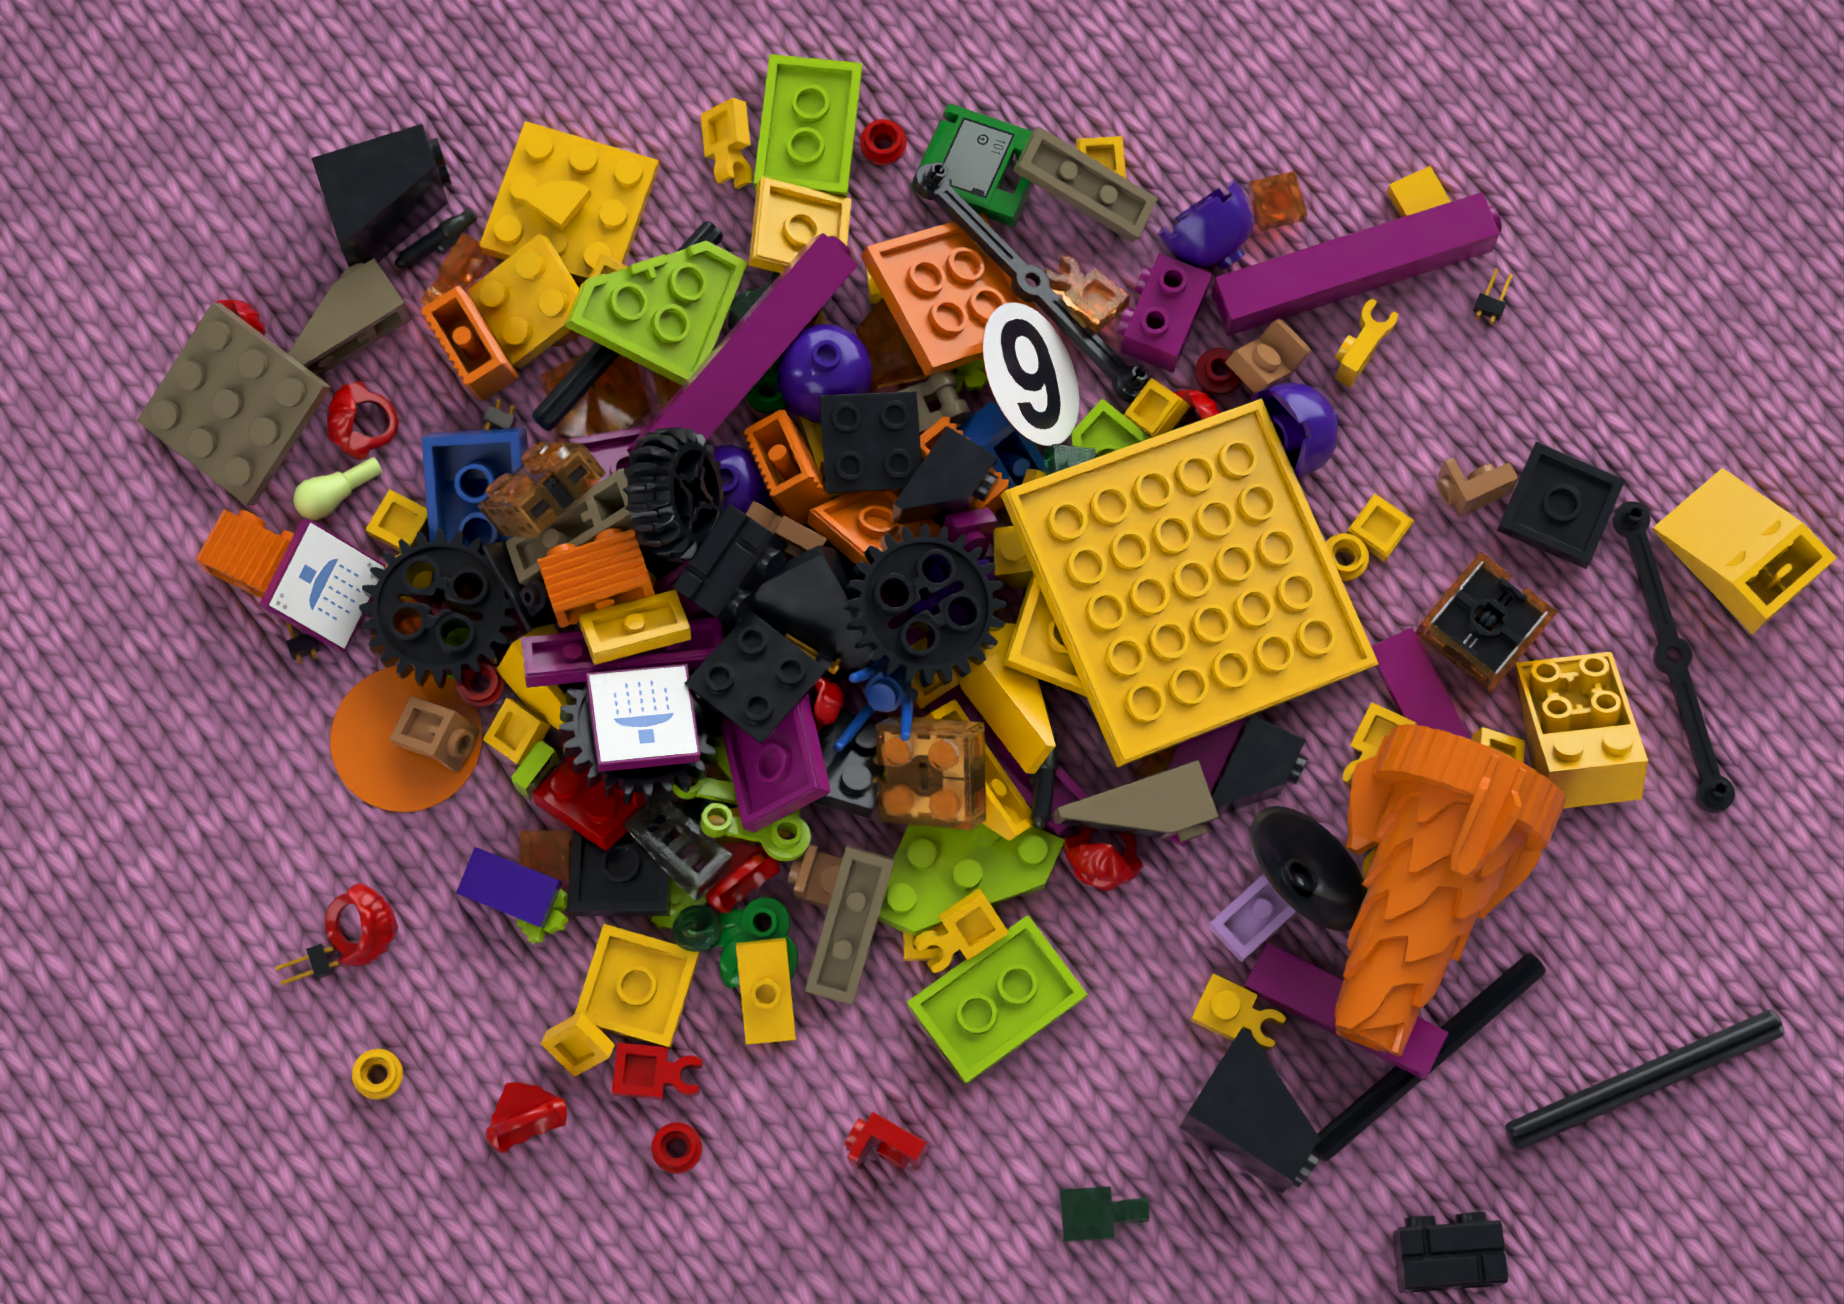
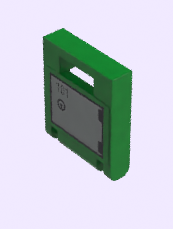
[910,104,1034,227]

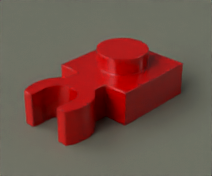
[612,1043,703,1100]

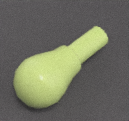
[293,457,383,521]

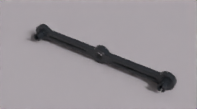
[912,162,1149,402]
[1612,501,1735,813]

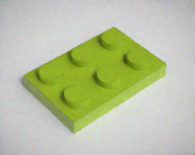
[753,54,863,198]
[907,915,1088,1086]

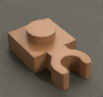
[746,501,827,559]

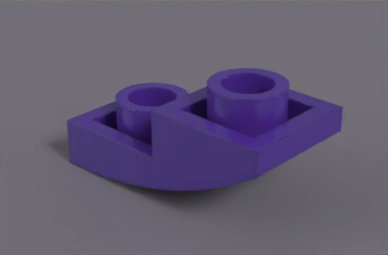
[456,847,563,928]

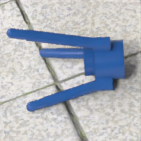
[833,659,918,752]

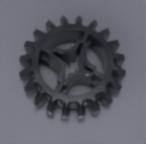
[623,427,728,563]

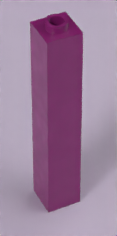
[1211,192,1502,337]
[626,233,858,453]

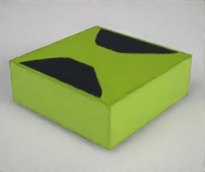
[511,740,560,801]

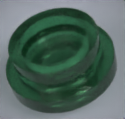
[672,905,723,952]

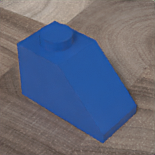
[956,401,1052,489]

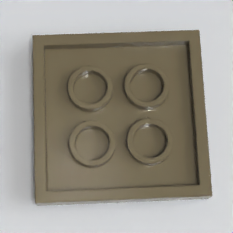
[137,302,331,505]

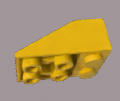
[1652,468,1837,635]
[1515,652,1648,809]

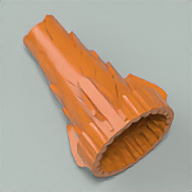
[1334,724,1566,1058]

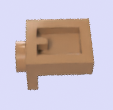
[1225,319,1311,394]
[1436,457,1519,517]
[389,696,479,772]
[788,844,842,909]

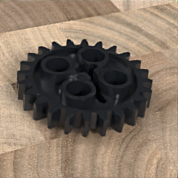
[843,524,1007,688]
[359,529,519,688]
[559,670,722,805]

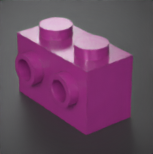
[1117,253,1212,373]

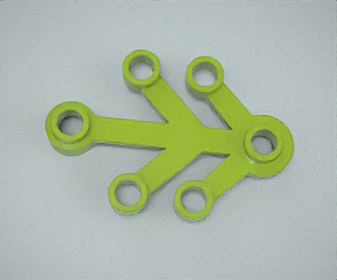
[672,711,811,861]

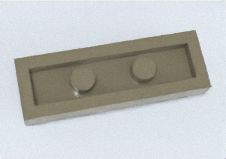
[1013,126,1158,242]
[804,845,894,1005]

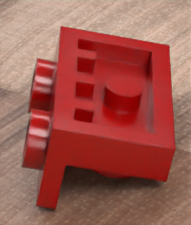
[532,741,647,851]
[844,1112,928,1170]

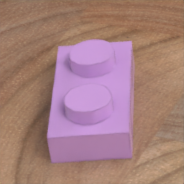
[1208,874,1298,963]

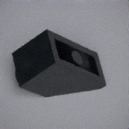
[892,426,999,525]
[1212,715,1308,816]

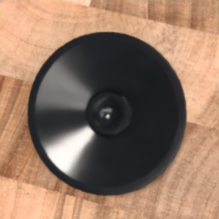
[1251,806,1367,931]

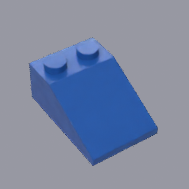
[422,427,529,581]

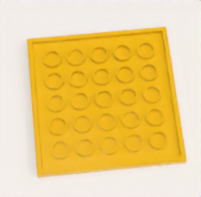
[1001,399,1379,768]

